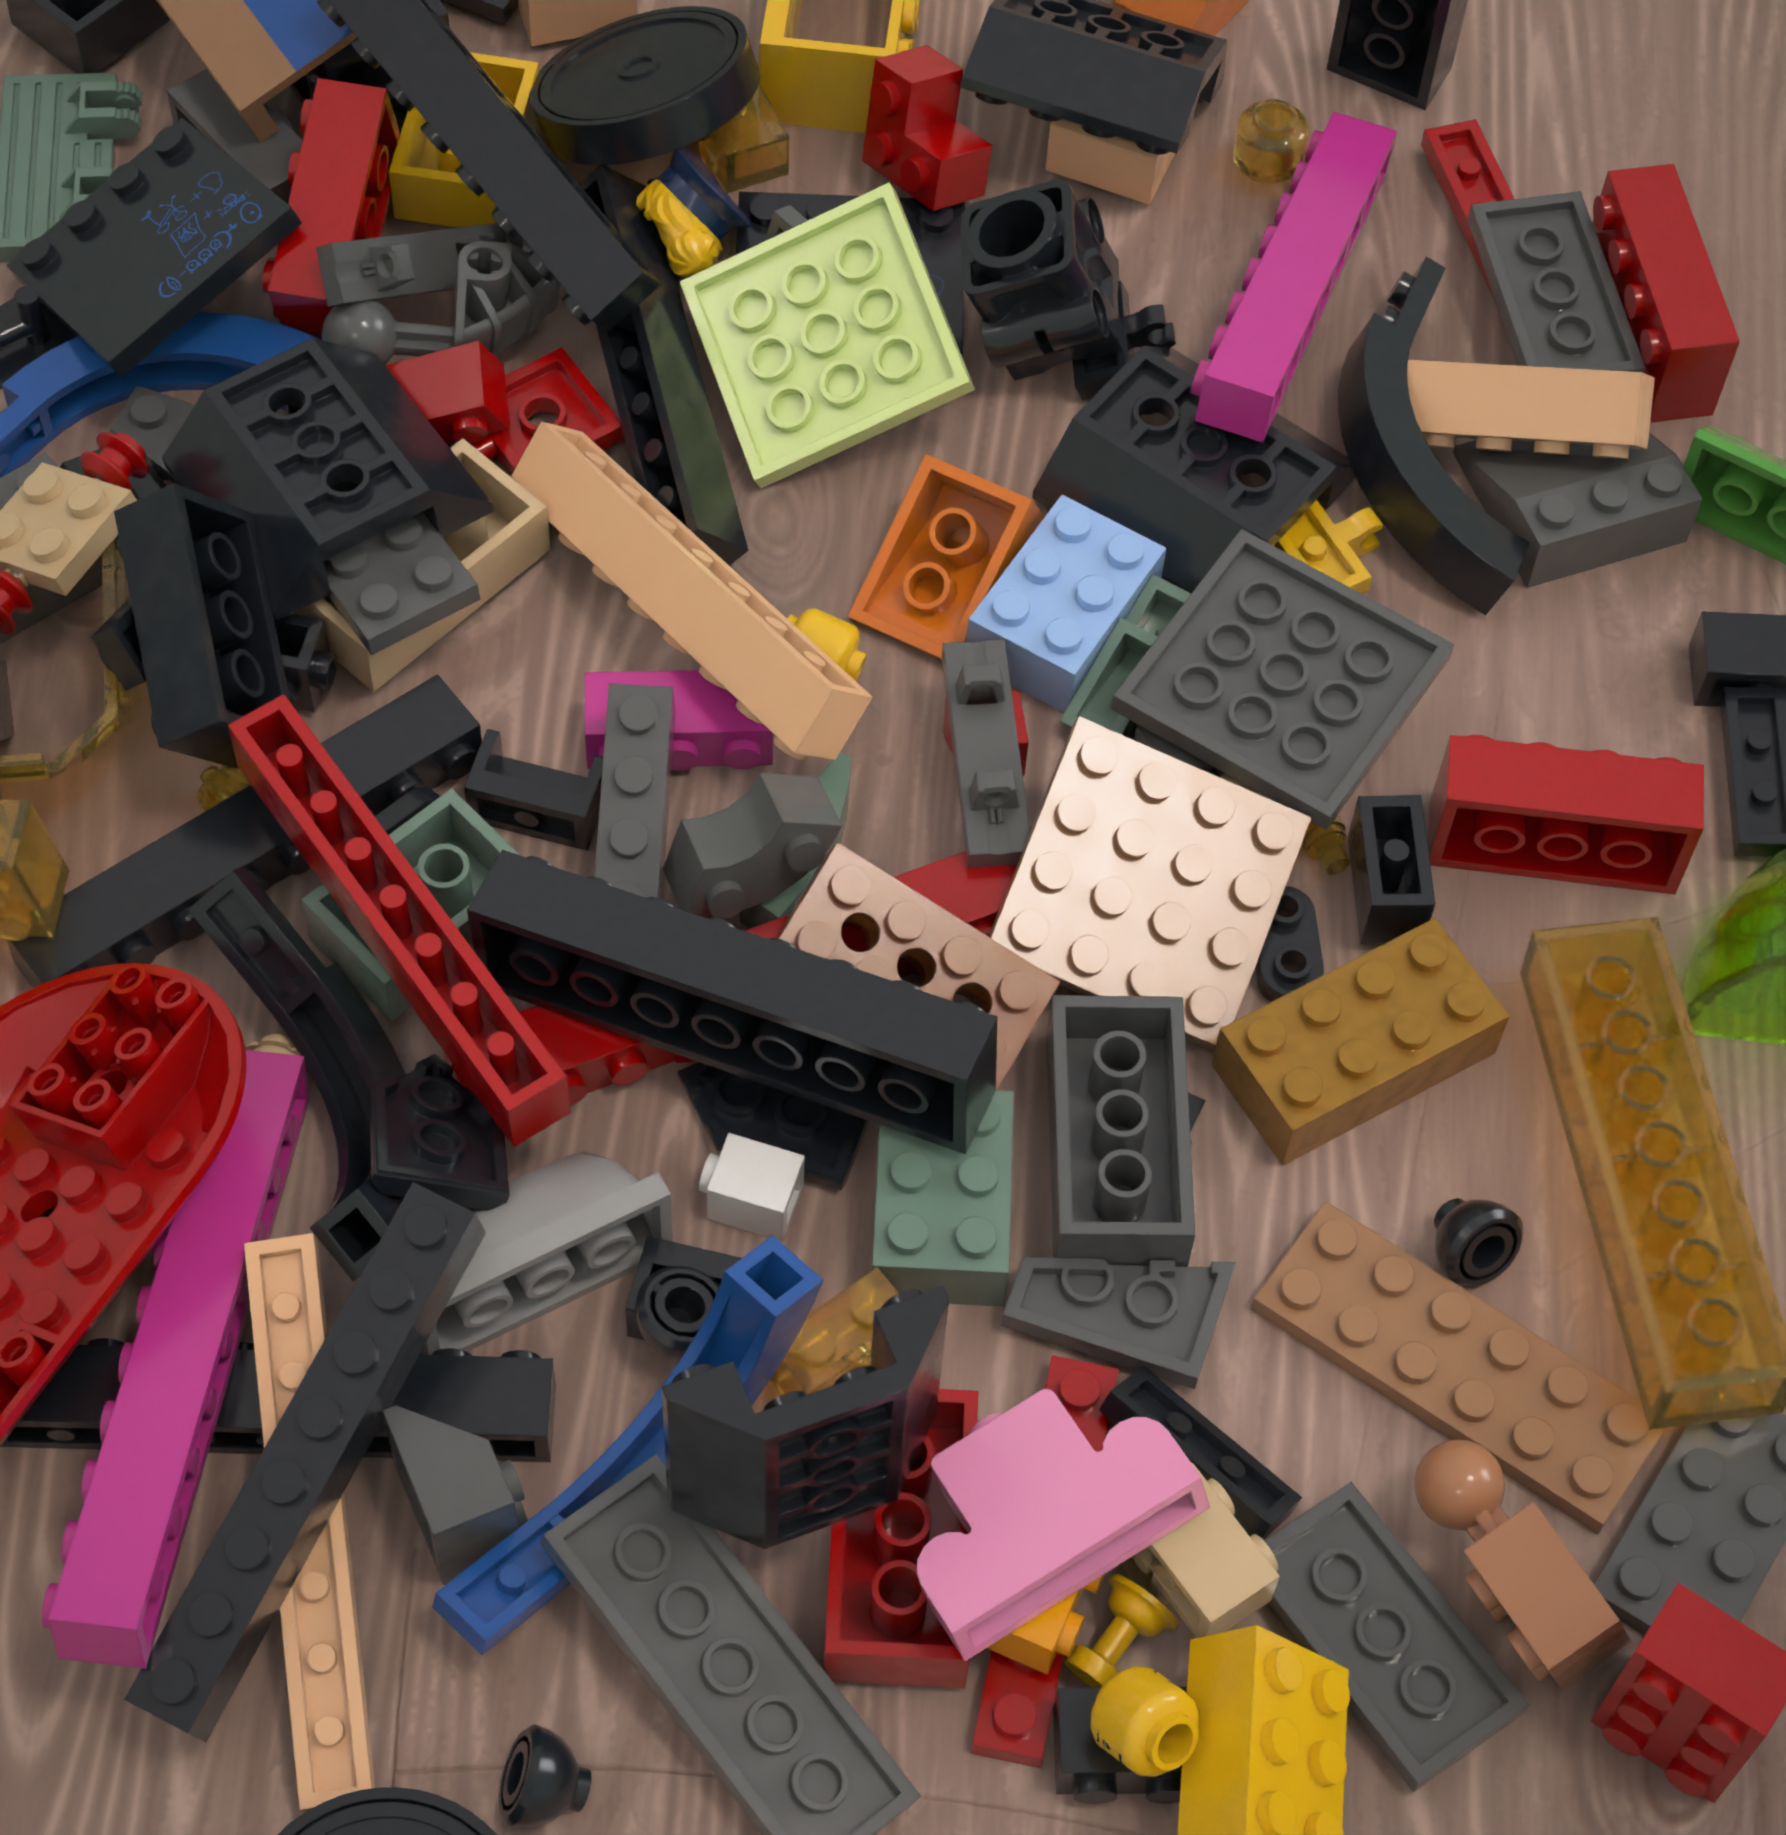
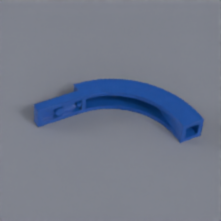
[0,312,320,478]
[432,1235,823,1655]

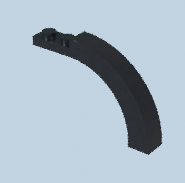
[1338,256,1530,616]
[188,865,406,1282]

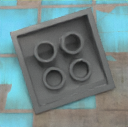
[1453,432,1702,588]

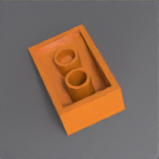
[848,454,1045,660]

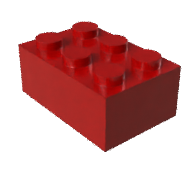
[1590,1582,1786,1803]

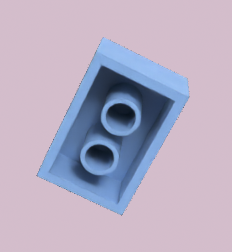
[966,495,1166,713]

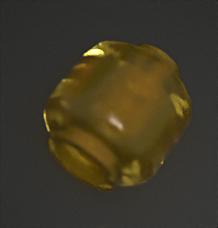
[1233,99,1309,184]

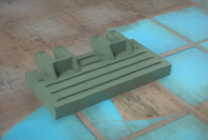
[0,73,143,262]

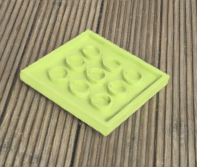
[680,182,975,489]

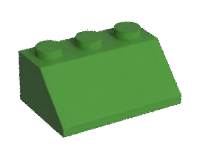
[1683,425,1786,564]

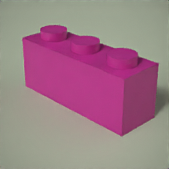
[584,670,773,771]

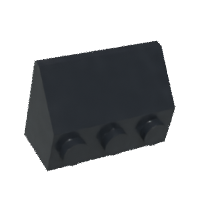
[1326,0,1468,110]

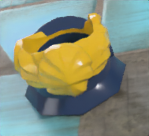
[636,147,751,278]

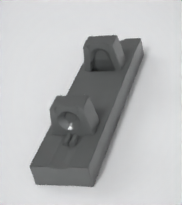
[316,223,507,307]
[942,639,1030,868]

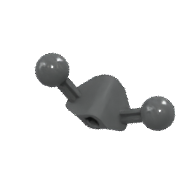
[322,232,560,365]

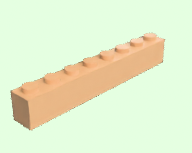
[511,421,873,760]

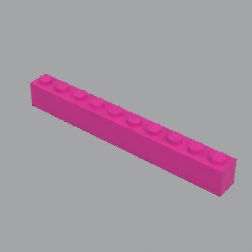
[42,1050,310,1669]

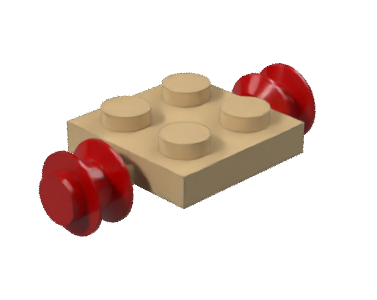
[0,432,149,635]

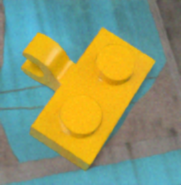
[1274,499,1383,594]

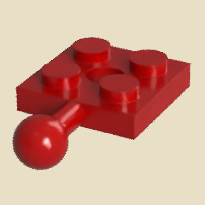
[469,347,625,475]

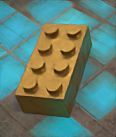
[1212,917,1510,1166]

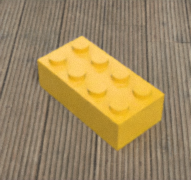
[1177,1625,1350,1835]

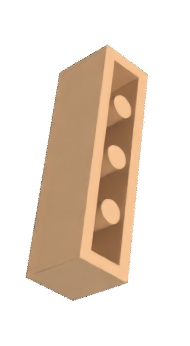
[1407,360,1655,459]

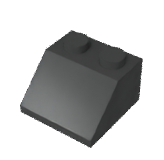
[383,1405,528,1585]

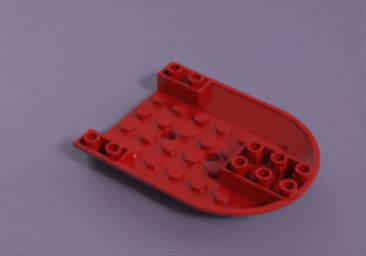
[0,963,247,1446]

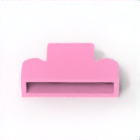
[916,1389,1210,1661]

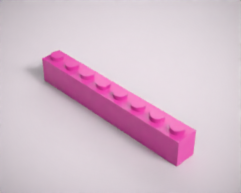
[1191,112,1397,442]

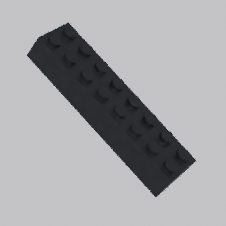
[467,849,998,1154]

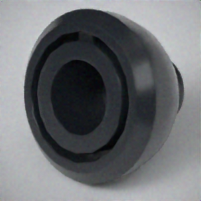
[1434,1198,1524,1287]
[635,1266,720,1358]
[499,1724,592,1828]

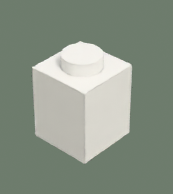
[699,1133,805,1242]

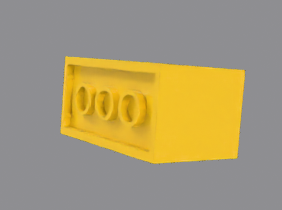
[759,0,920,133]

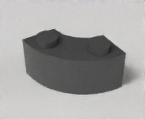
[663,773,842,919]

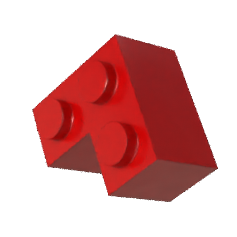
[862,45,992,211]

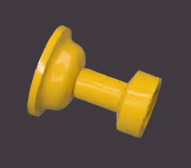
[1064,1573,1180,1687]

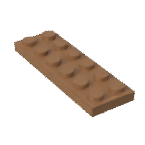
[1251,1201,1671,1534]

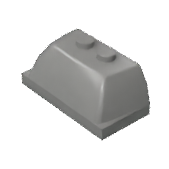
[422,1152,673,1355]

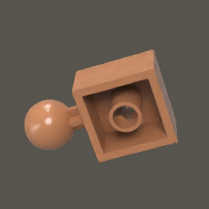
[1414,1440,1631,1690]

